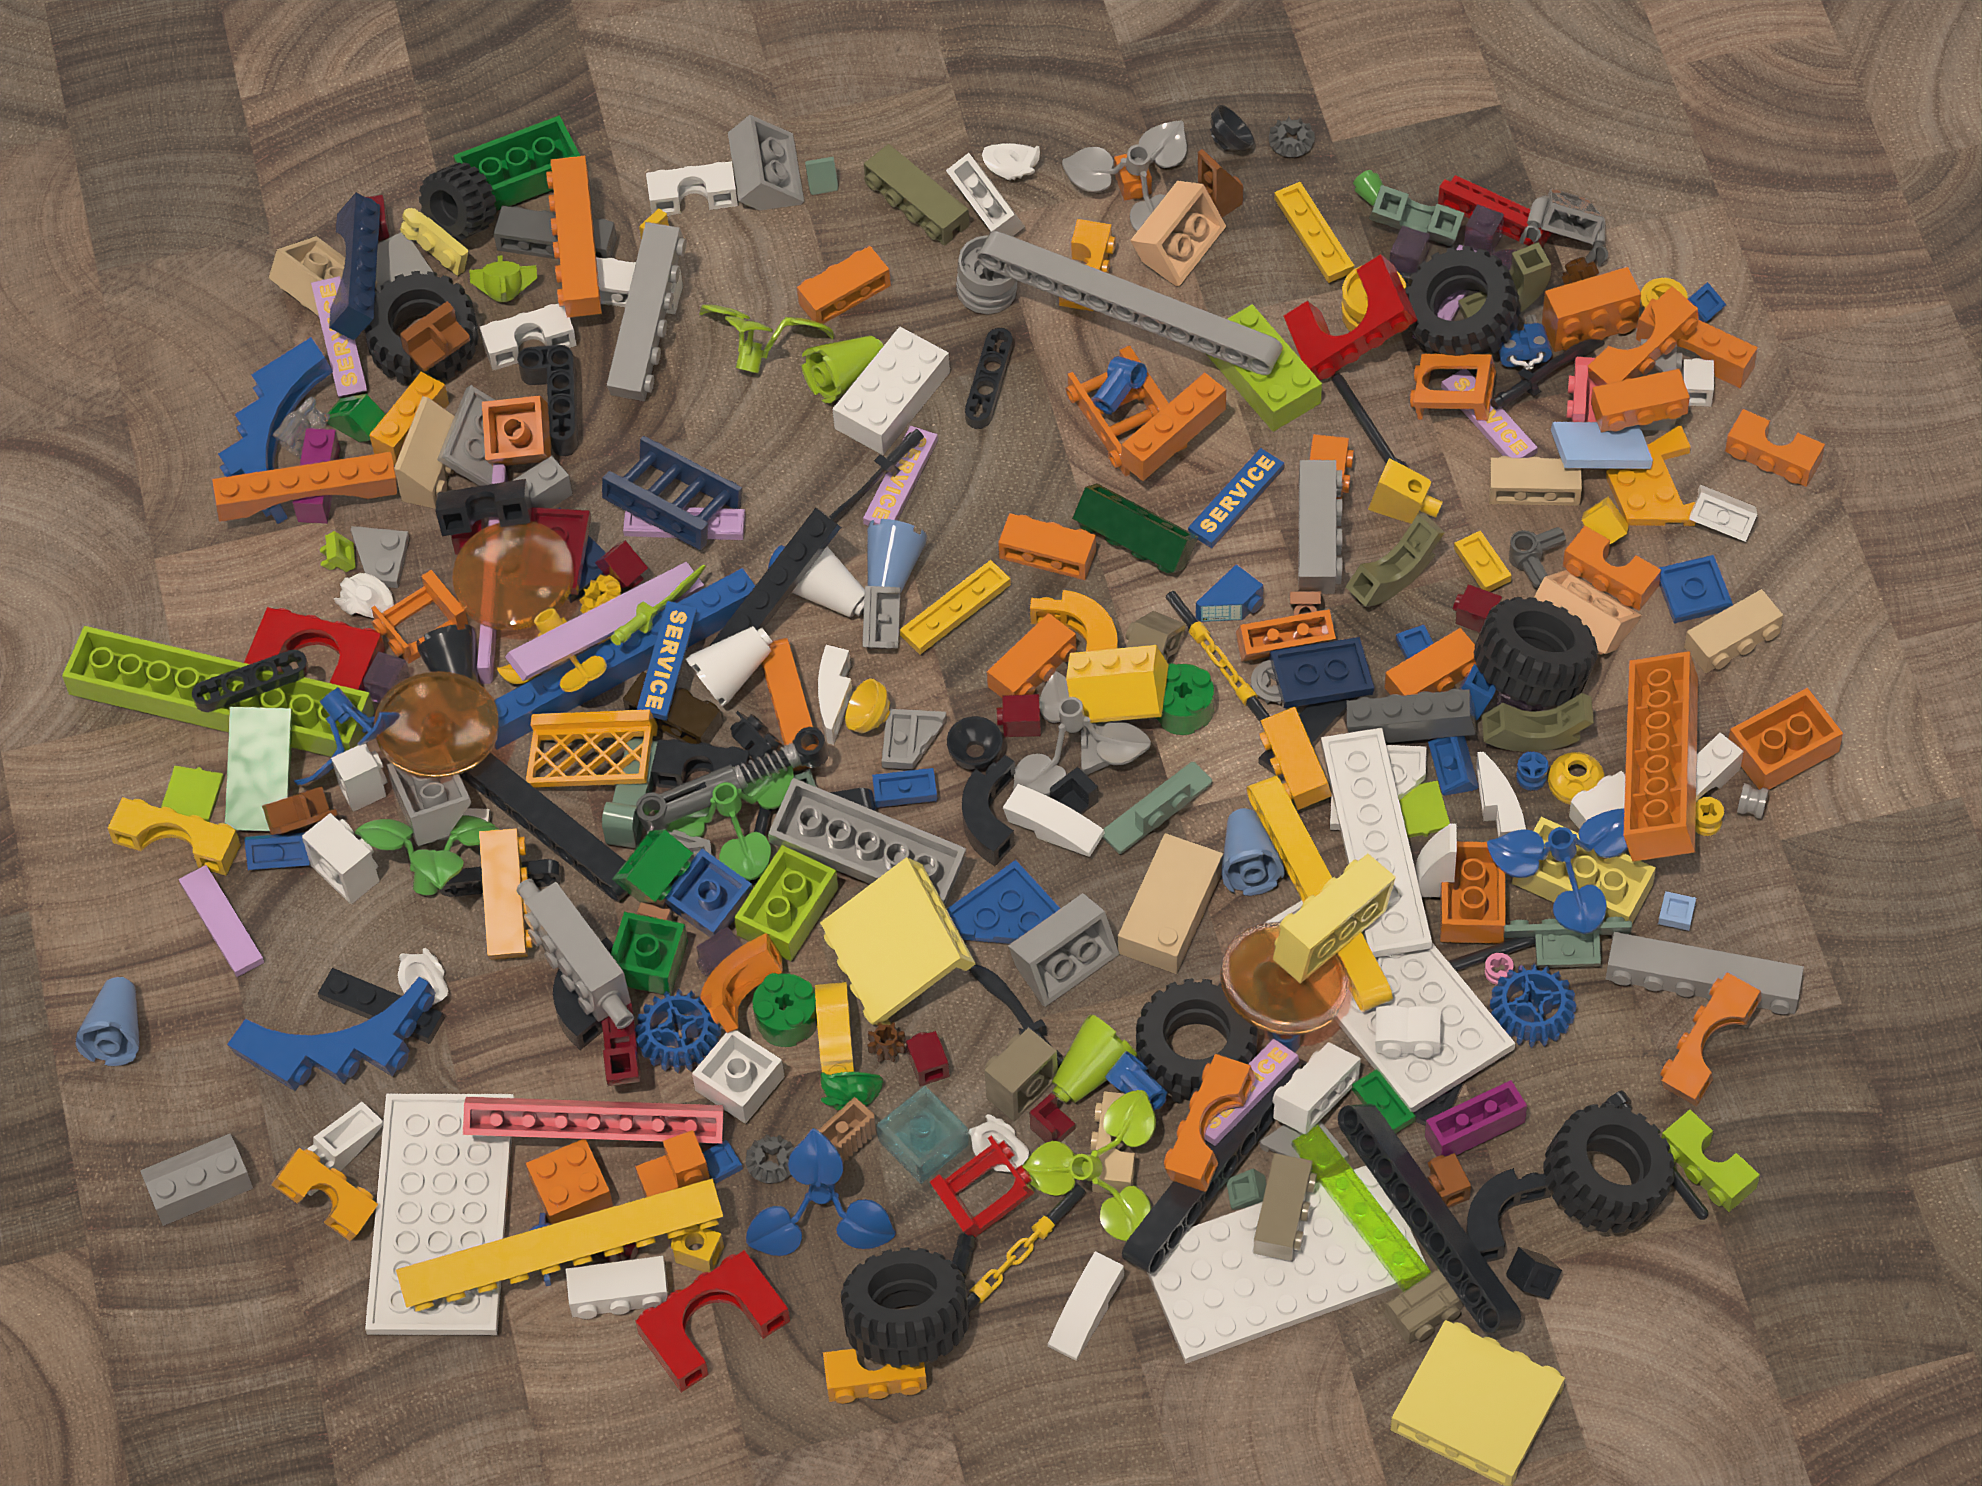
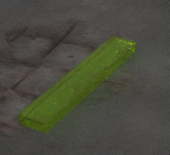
[1291,1125,1432,1292]

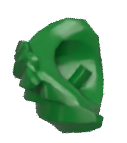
[821,1072,883,1110]

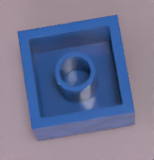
[664,848,753,942]

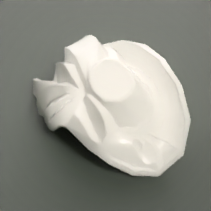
[982,144,1040,181]
[334,573,394,618]
[398,948,448,1005]
[968,1114,1029,1172]

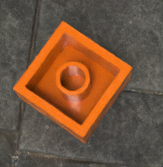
[482,396,551,466]
[526,1139,613,1224]

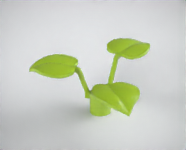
[699,304,834,373]
[1022,1090,1156,1241]

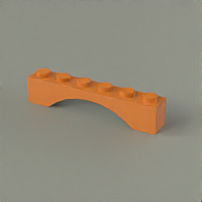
[212,452,397,522]

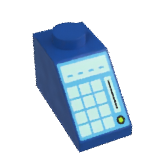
[1196,564,1264,622]

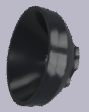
[1210,105,1254,151]
[947,716,1003,769]

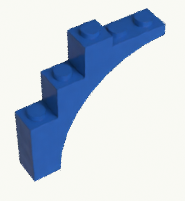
[218,337,333,524]
[227,977,436,1091]

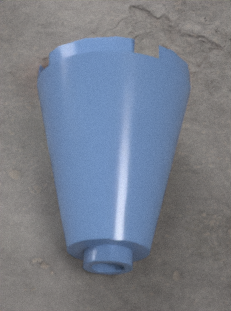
[867,519,927,592]
[1221,808,1284,896]
[75,977,140,1066]

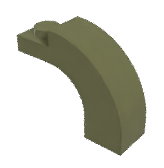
[1458,242,1551,319]
[1345,513,1445,607]
[1482,693,1594,752]

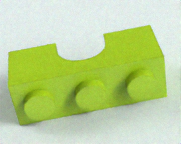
[1661,1110,1760,1212]

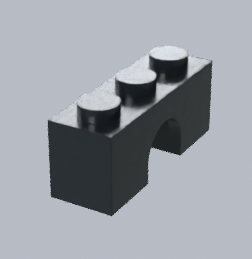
[435,479,532,537]
[651,739,750,793]

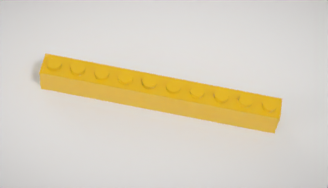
[396,1178,723,1312]

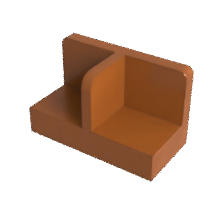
[400,301,470,371]
[262,786,338,835]

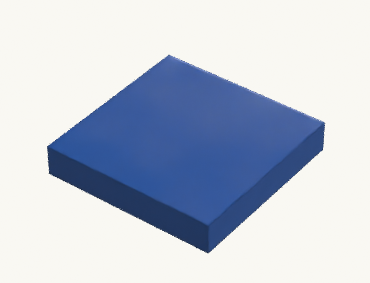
[1659,555,1733,624]

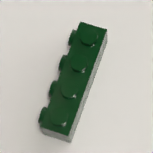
[1072,483,1198,574]

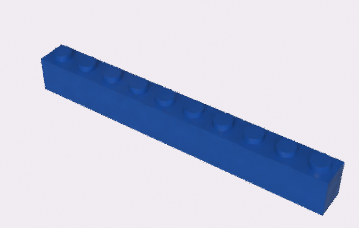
[478,568,755,750]

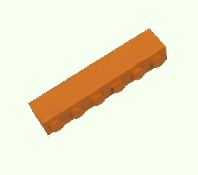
[546,156,602,318]

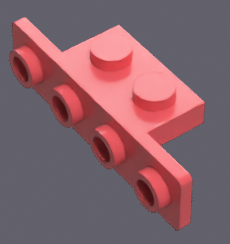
[1566,357,1598,422]

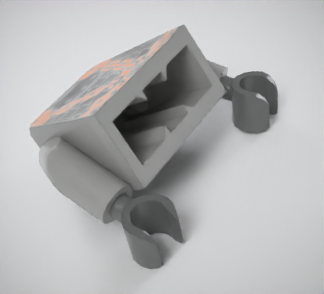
[1519,189,1608,267]

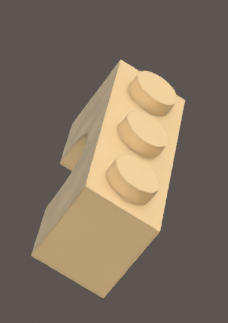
[1091,1091,1135,1194]

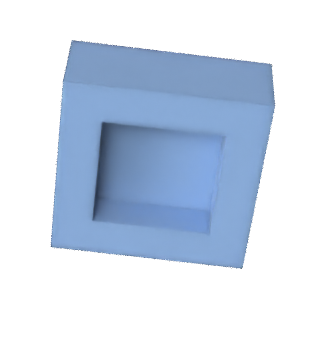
[1658,891,1696,931]

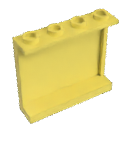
[820,857,976,1025]
[1391,1320,1565,1486]

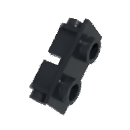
[730,711,782,761]

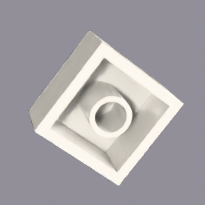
[302,813,379,904]
[692,1030,784,1124]

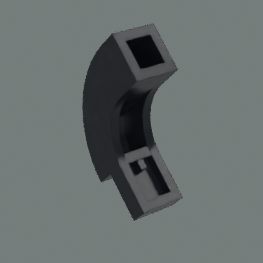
[962,755,1015,867]
[553,937,614,1051]
[1466,1168,1552,1262]

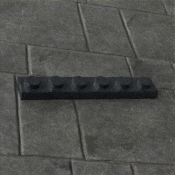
[710,508,842,646]

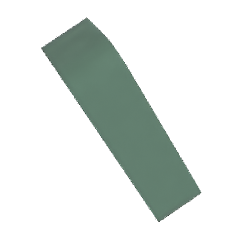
[602,738,658,848]

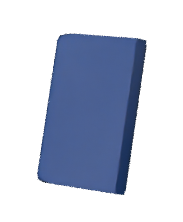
[1428,736,1479,796]

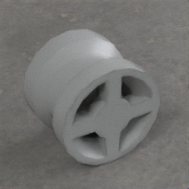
[1737,783,1769,819]

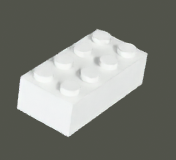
[833,327,950,455]

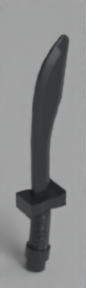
[1490,339,1605,410]
[829,429,924,522]
[969,964,1063,1069]

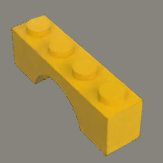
[108,797,241,876]

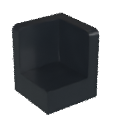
[1050,767,1098,815]
[1506,1246,1562,1299]

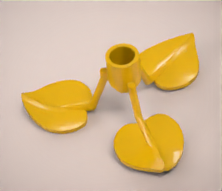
[497,608,611,692]

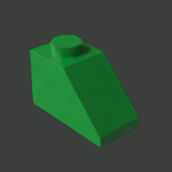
[322,394,386,442]

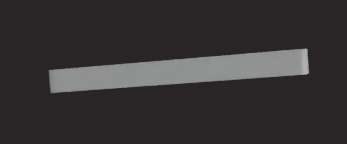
[977,231,1283,375]

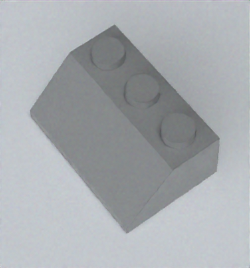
[728,115,804,210]
[387,746,471,846]
[1008,893,1119,1007]
[140,1134,253,1226]

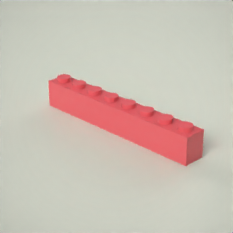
[463,1097,723,1143]

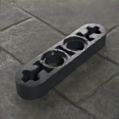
[965,328,1013,429]
[192,650,309,712]
[440,859,561,897]

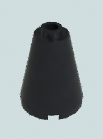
[416,624,479,712]

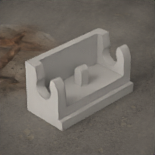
[863,586,901,648]

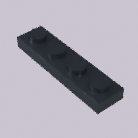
[317,968,445,1044]

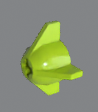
[469,255,537,302]

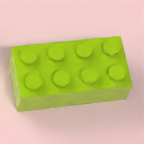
[1205,304,1322,432]

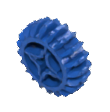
[1490,963,1576,1048]
[635,989,721,1073]

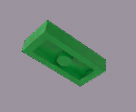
[1352,1069,1416,1134]

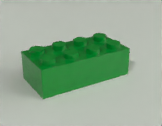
[453,115,580,211]

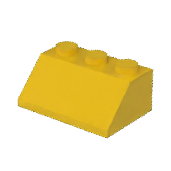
[1066,645,1169,723]

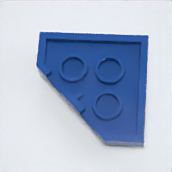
[946,860,1061,944]

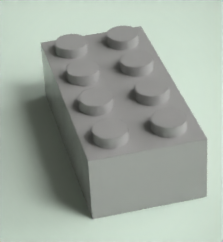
[1298,460,1342,594]

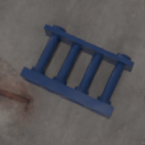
[602,436,742,550]

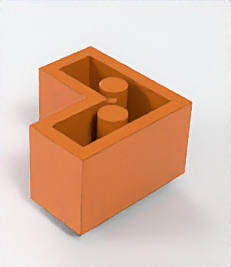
[635,1130,709,1197]

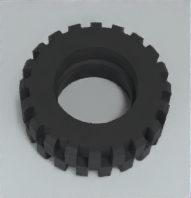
[1405,246,1521,356]
[364,271,478,384]
[1474,597,1598,707]
[1136,978,1258,1103]
[1543,1103,1675,1233]
[841,1247,970,1368]

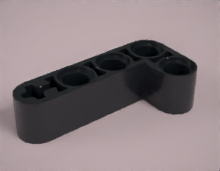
[517,345,578,456]

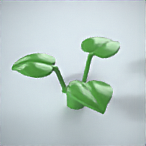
[654,766,794,880]
[355,815,499,895]

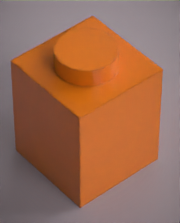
[1114,154,1152,201]

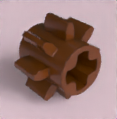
[1561,257,1599,285]
[867,1022,906,1062]

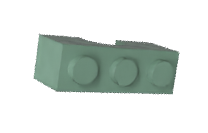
[1369,185,1464,247]

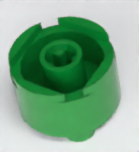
[1155,663,1214,735]
[752,973,817,1047]

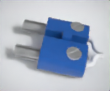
[1498,315,1552,369]

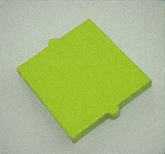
[161,766,224,822]
[1399,781,1450,838]

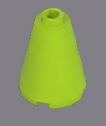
[801,336,883,403]
[1052,1014,1138,1103]

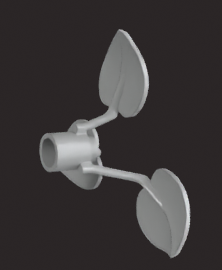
[1062,121,1187,231]
[1013,671,1151,796]

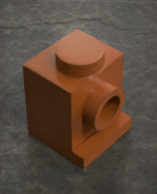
[1427,1153,1471,1208]

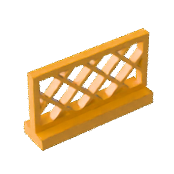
[526,710,658,788]

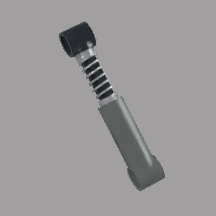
[636,727,829,832]

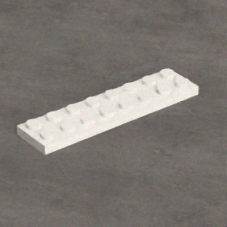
[1321,728,1432,957]

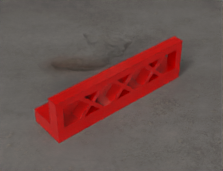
[1438,175,1553,248]

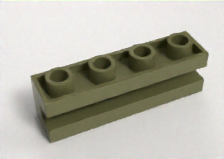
[864,144,969,246]

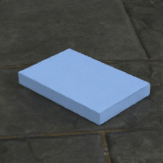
[1551,422,1653,469]

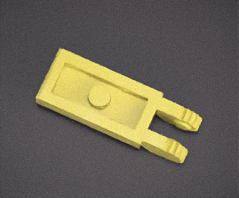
[400,208,468,276]

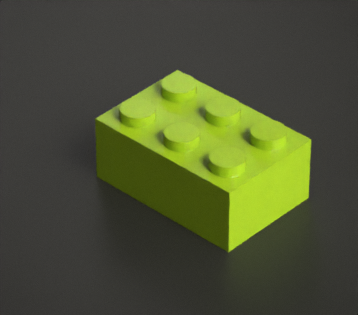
[734,845,838,961]

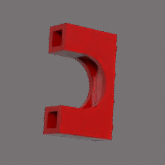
[1283,254,1418,381]
[244,607,385,692]
[635,1250,790,1393]

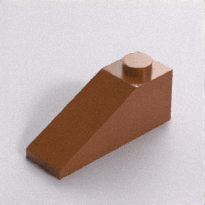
[1198,149,1244,218]

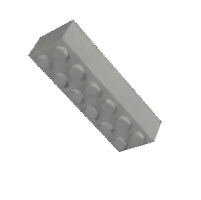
[768,778,966,906]

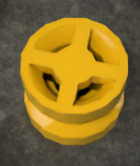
[1695,797,1724,836]

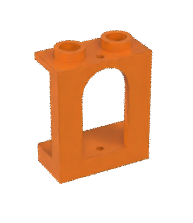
[1410,354,1496,420]
[371,570,469,664]

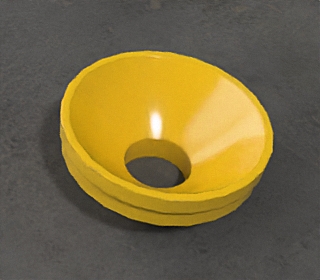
[845,678,890,733]
[1548,752,1604,805]

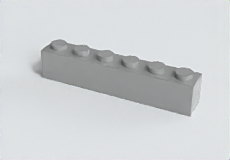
[607,222,686,401]
[1606,932,1804,1014]

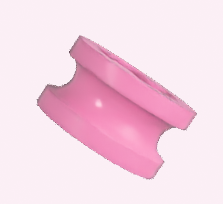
[1485,953,1514,985]

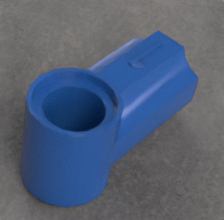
[1092,356,1147,415]
[1105,1051,1167,1111]

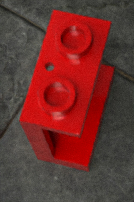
[929,1135,1035,1237]

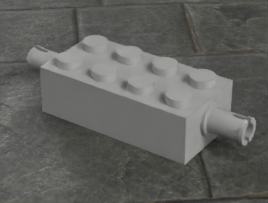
[516,879,634,1029]

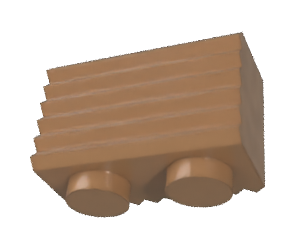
[818,1097,876,1164]

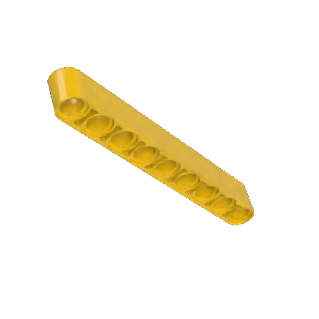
[1246,775,1393,1012]

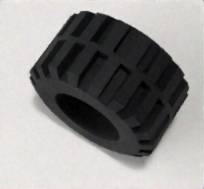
[419,162,496,241]

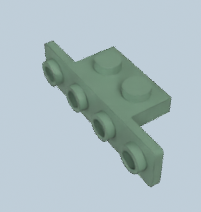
[1102,762,1212,854]
[1503,917,1632,968]

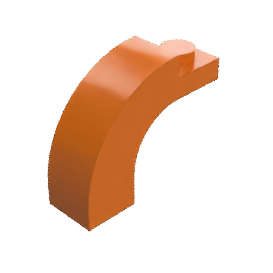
[700,933,782,1033]

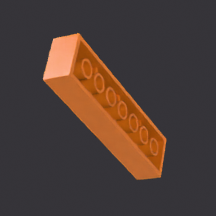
[1623,651,1698,862]

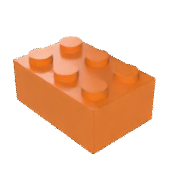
[1542,267,1641,352]
[1728,687,1843,790]
[1440,841,1506,943]

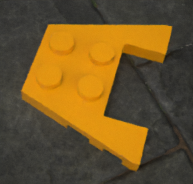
[1606,426,1697,526]

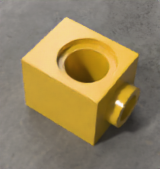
[671,1225,724,1272]

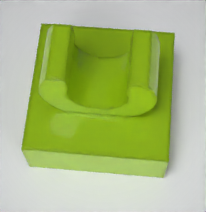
[320,531,356,572]

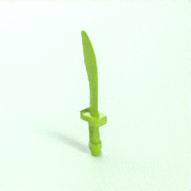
[611,564,706,645]

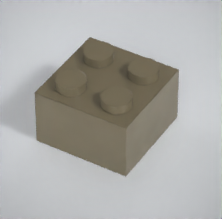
[984,1028,1058,1122]

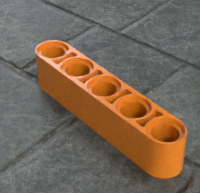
[761,637,818,772]

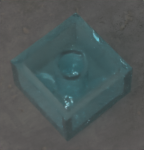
[876,1086,969,1184]

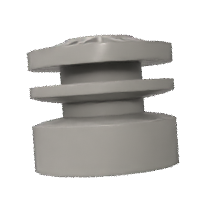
[956,235,1018,314]

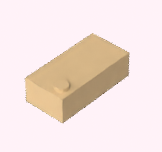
[1118,833,1223,974]

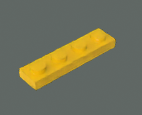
[1274,182,1354,283]
[899,560,1011,655]

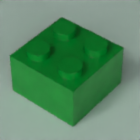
[612,829,693,903]
[611,911,688,996]

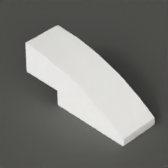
[818,645,853,745]
[1476,752,1526,838]
[1003,784,1105,857]
[1415,824,1457,897]
[307,1102,383,1196]
[1048,1251,1124,1361]

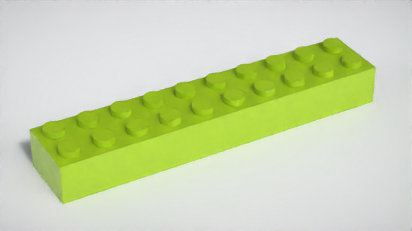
[62,626,374,757]

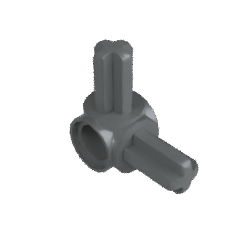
[1509,527,1566,588]

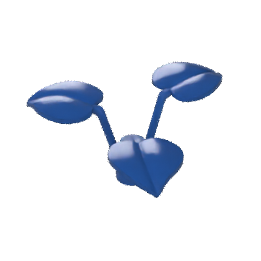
[294,687,405,785]
[1487,808,1628,934]
[746,1128,896,1256]

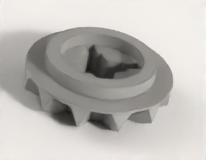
[1251,660,1282,705]

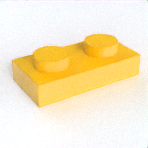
[1454,530,1512,592]

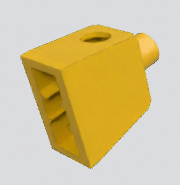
[1368,458,1443,524]

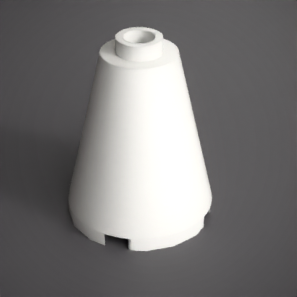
[792,546,865,618]
[686,626,773,707]

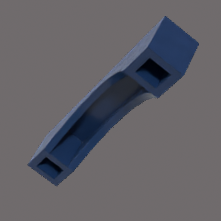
[329,192,380,341]

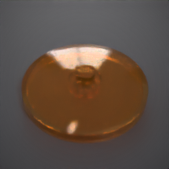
[452,521,574,631]
[374,671,499,778]
[1220,922,1348,1035]

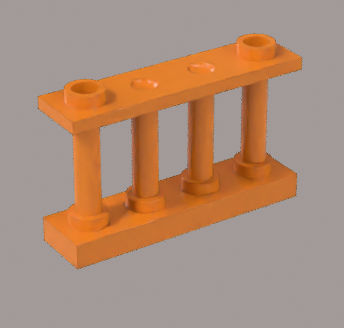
[1065,345,1187,476]

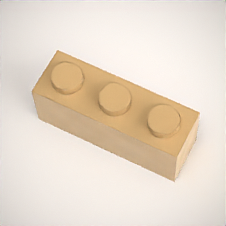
[1489,456,1582,506]
[1684,589,1784,673]

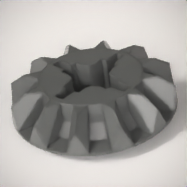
[1269,117,1315,157]
[746,1134,794,1184]

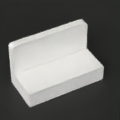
[1689,485,1758,542]

